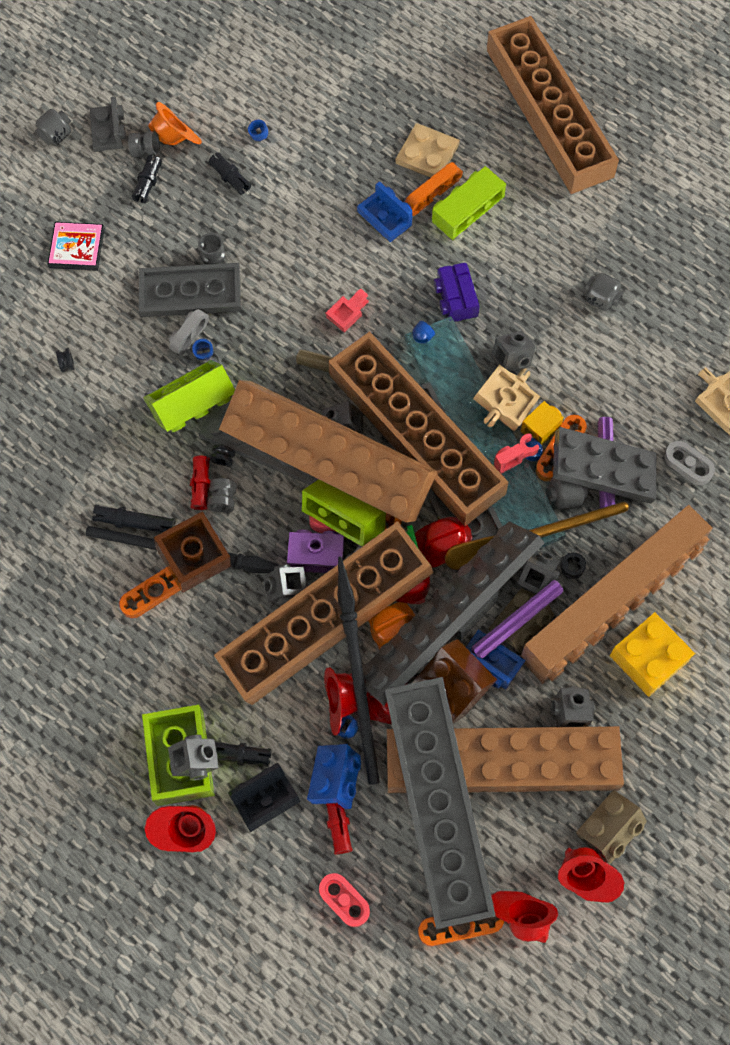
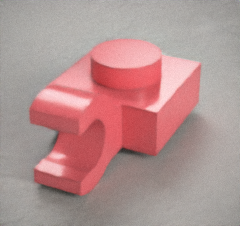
[326,289,369,333]
[494,433,539,474]

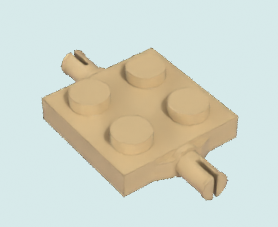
[473,364,540,432]
[695,367,730,435]

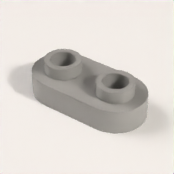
[169,309,209,356]
[664,441,715,485]

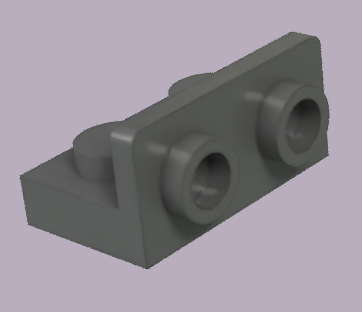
[90,96,126,152]

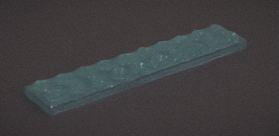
[405,316,566,549]

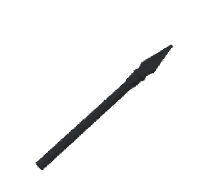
[86,526,279,573]
[338,556,380,785]

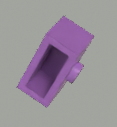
[287,530,345,573]

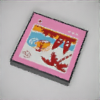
[47,222,105,271]

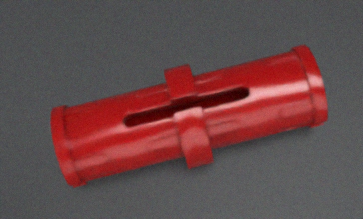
[189,455,211,510]
[326,803,353,855]

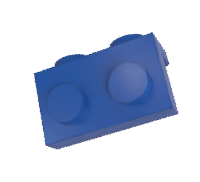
[357,181,413,243]
[466,629,525,690]
[307,744,361,809]

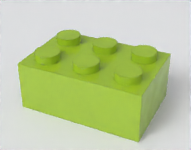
[143,360,235,432]
[142,705,215,806]

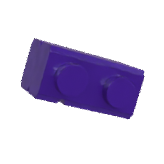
[434,262,480,323]

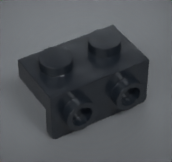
[228,763,301,832]

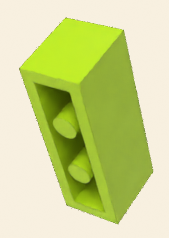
[432,166,506,240]
[302,479,386,547]

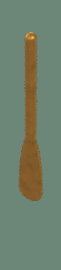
[445,502,629,570]

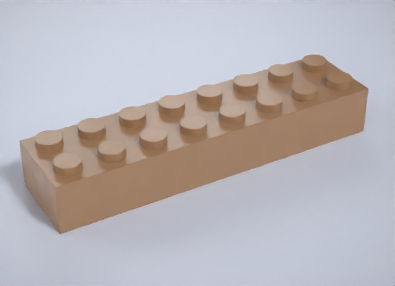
[487,16,619,194]
[328,331,508,526]
[219,380,438,523]
[521,505,713,684]
[214,521,434,705]
[387,726,624,793]

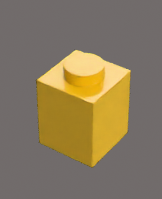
[520,401,564,445]

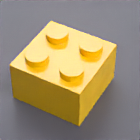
[609,612,695,697]

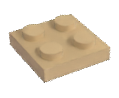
[396,123,460,178]

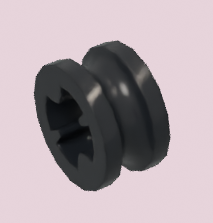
[56,347,75,373]
[210,444,236,467]
[560,552,586,579]

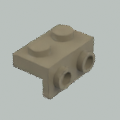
[488,588,554,655]
[576,790,647,864]

